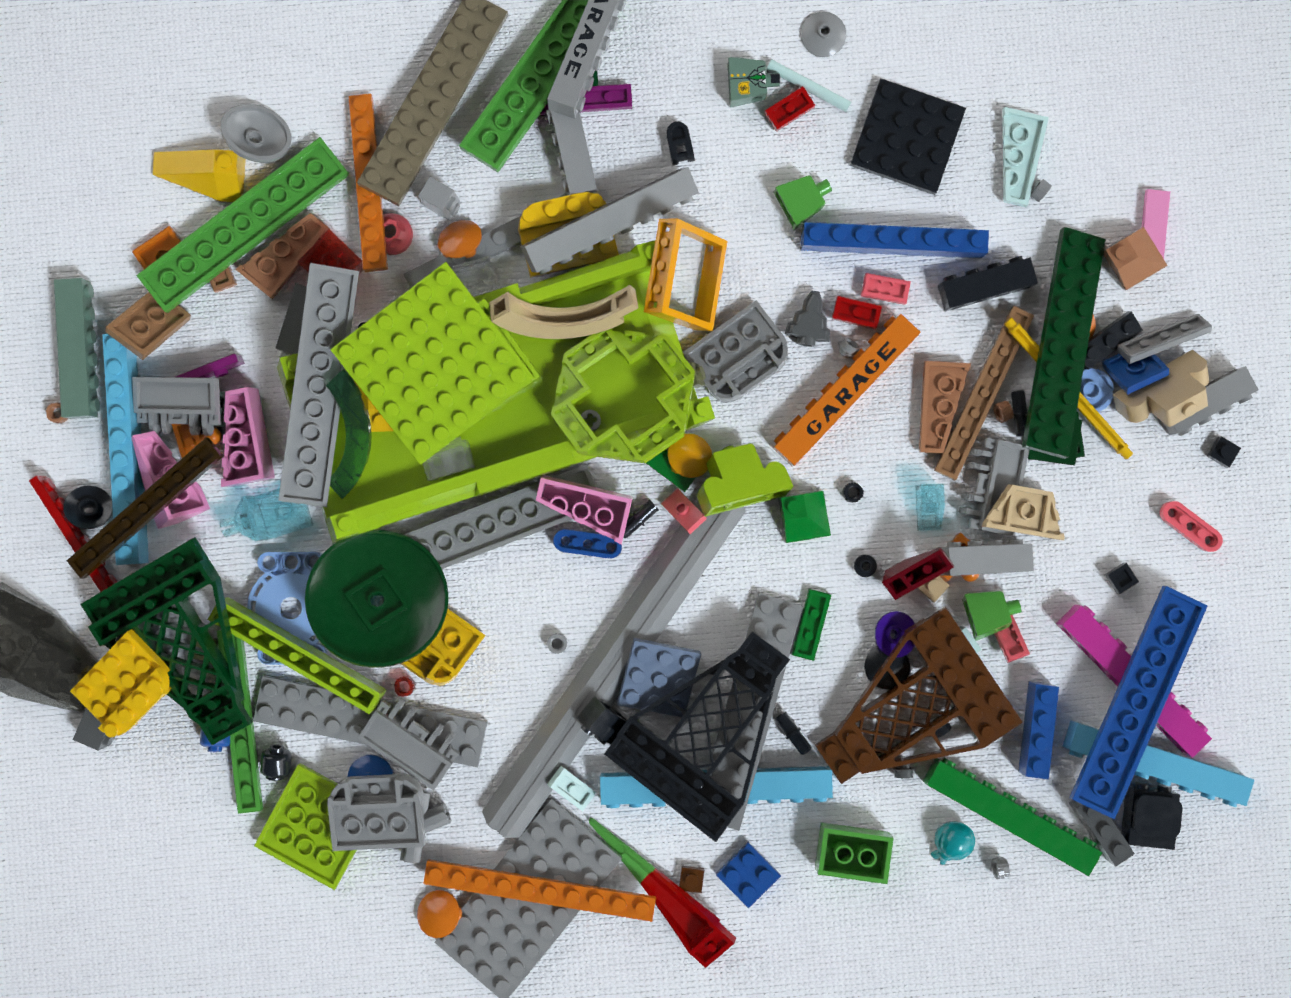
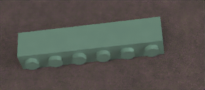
[54,278,100,419]

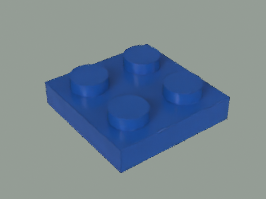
[1102,354,1169,395]
[716,841,781,909]

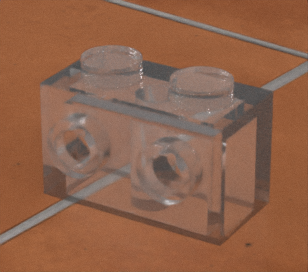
[423,437,476,481]

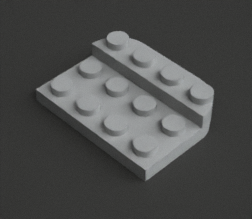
[683,300,788,403]
[328,774,426,851]

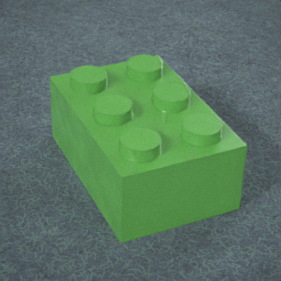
[814,822,894,884]

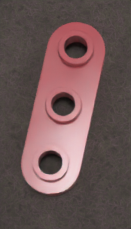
[1160,501,1223,552]

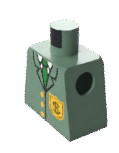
[727,57,780,108]

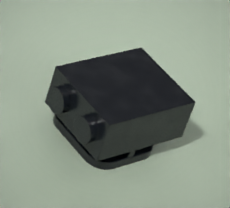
[1121,782,1183,850]

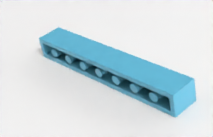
[1063,720,1254,807]

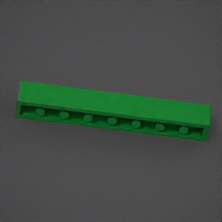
[922,757,1103,877]

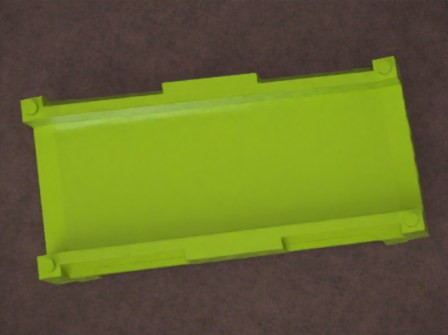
[277,240,715,543]

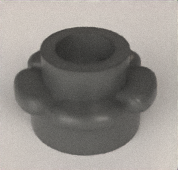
[892,764,915,779]

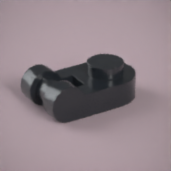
[666,121,695,166]

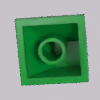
[778,491,831,543]

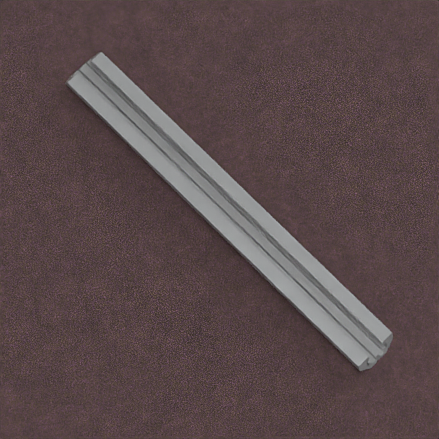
[482,500,746,838]

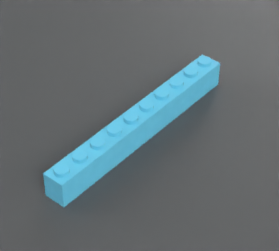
[102,334,149,565]
[600,766,833,808]

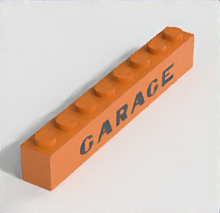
[773,314,921,467]

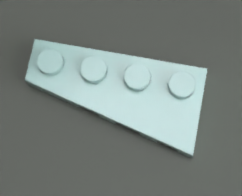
[1002,107,1049,208]

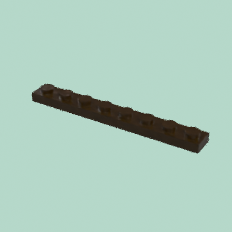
[66,438,224,579]

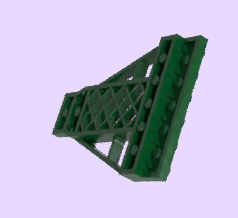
[80,537,253,745]

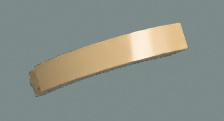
[489,285,638,339]

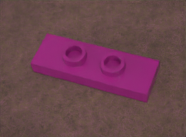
[175,353,245,378]

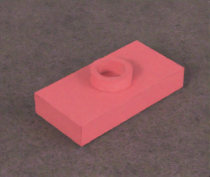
[860,273,911,305]
[661,488,707,534]
[994,615,1030,663]

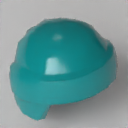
[931,821,975,865]

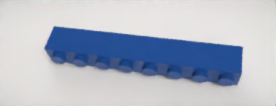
[800,222,989,258]

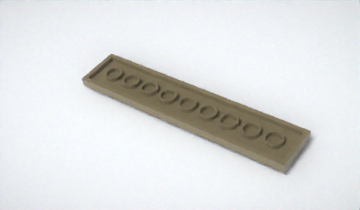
[357,0,508,206]

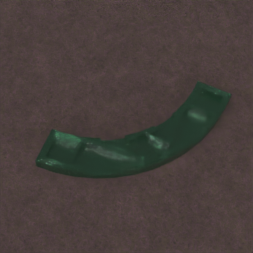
[326,369,372,499]

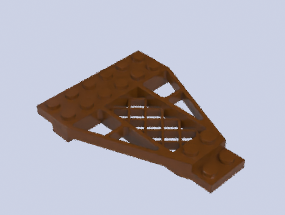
[815,607,1023,784]

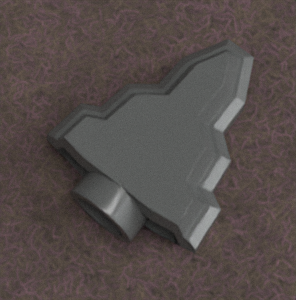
[784,290,830,347]

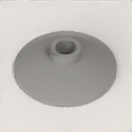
[801,12,846,57]

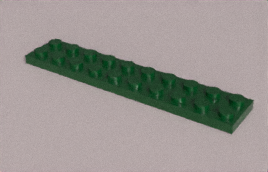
[1022,227,1106,459]

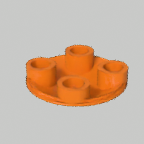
[438,220,482,258]
[417,890,462,938]

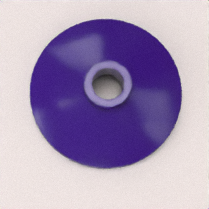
[874,611,915,657]

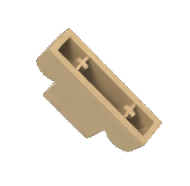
[1113,350,1209,427]

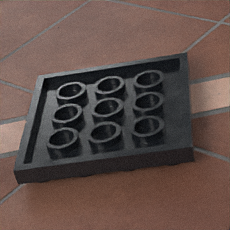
[850,78,966,195]

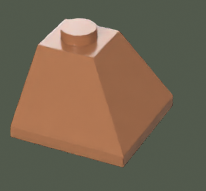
[1103,227,1168,290]

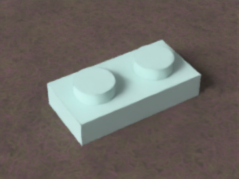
[547,766,596,812]

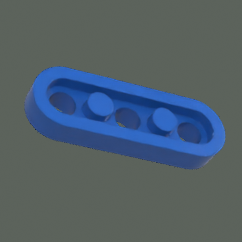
[553,529,622,559]

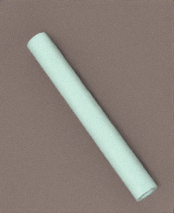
[766,59,852,112]

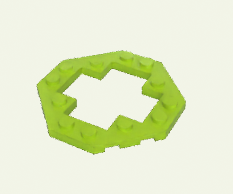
[551,328,695,464]

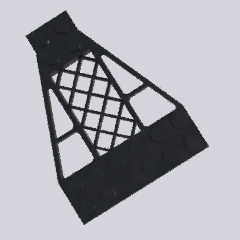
[604,631,790,842]

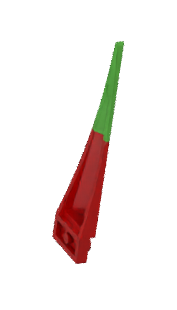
[589,817,737,968]

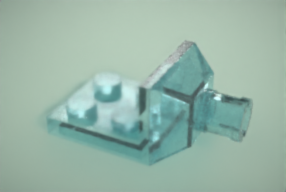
[220,488,314,541]

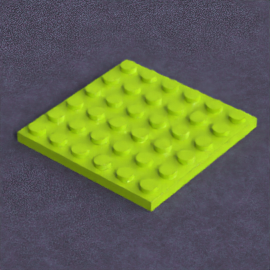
[330,262,535,465]

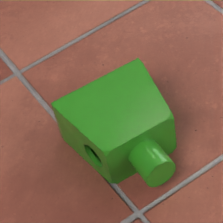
[774,175,832,230]
[962,591,1022,641]

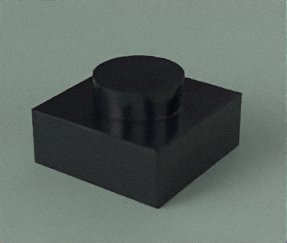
[1207,436,1241,468]
[1105,562,1139,594]

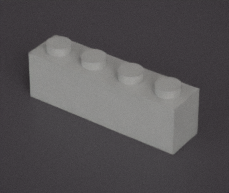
[546,110,597,195]
[1162,366,1259,436]
[938,539,1034,576]

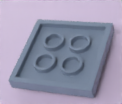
[617,638,701,717]

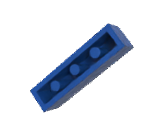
[1018,681,1059,779]

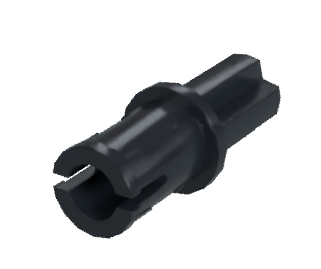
[1011,390,1028,437]
[623,499,659,538]
[774,711,812,755]

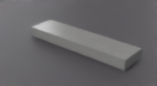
[1117,313,1212,364]

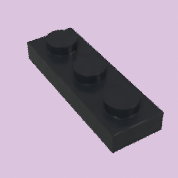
[1084,311,1143,370]

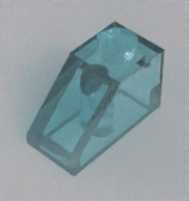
[915,484,945,531]

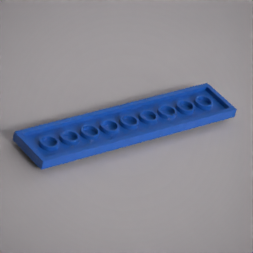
[1069,586,1208,819]

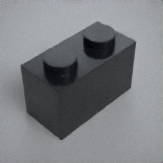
[576,696,627,745]

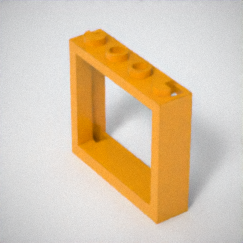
[644,218,728,331]

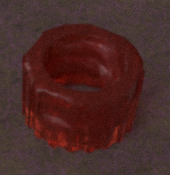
[394,676,416,697]

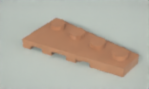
[235,213,330,299]
[919,361,971,454]

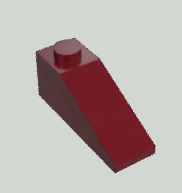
[882,547,954,600]

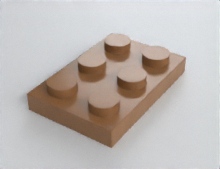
[105,292,191,360]

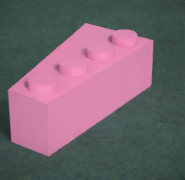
[221,387,275,487]
[536,475,633,545]

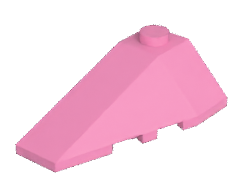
[131,431,210,529]

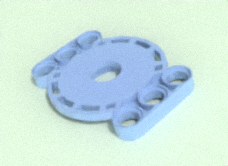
[247,552,326,665]

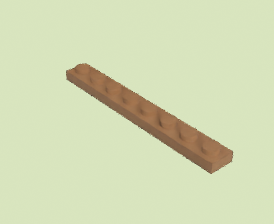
[934,306,1034,481]

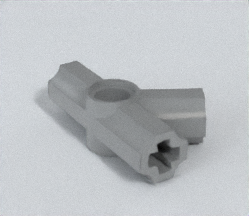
[400,790,452,863]

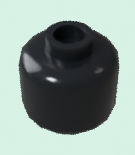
[260,744,292,781]

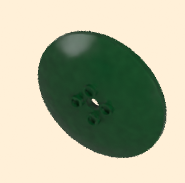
[305,530,448,668]

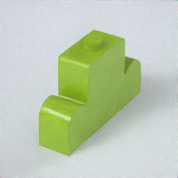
[697,443,794,517]

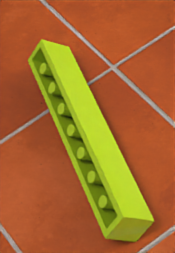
[207,597,387,714]

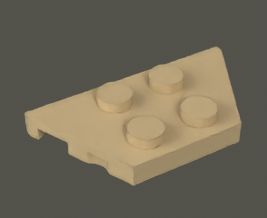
[982,484,1065,541]

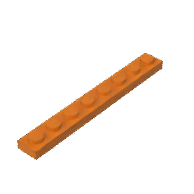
[349,93,388,273]

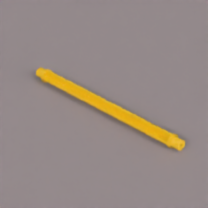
[1004,317,1133,460]

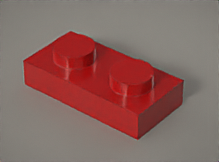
[764,86,815,132]
[832,296,882,330]

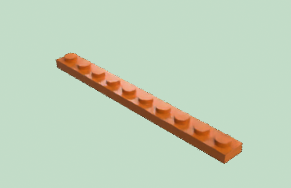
[423,859,656,922]

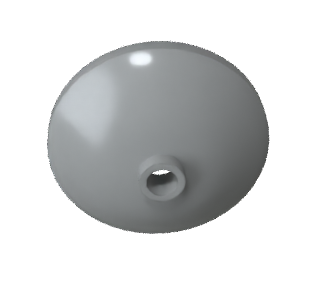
[220,104,292,163]

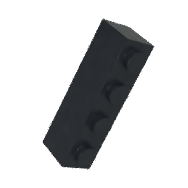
[937,256,1038,312]

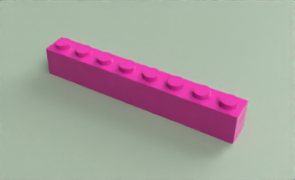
[1055,605,1212,758]

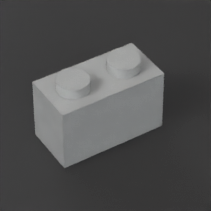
[418,177,460,221]

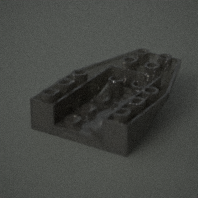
[0,582,98,713]

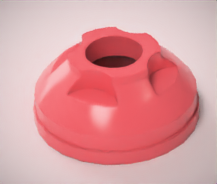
[383,213,413,255]

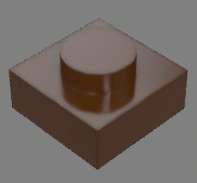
[679,865,705,893]

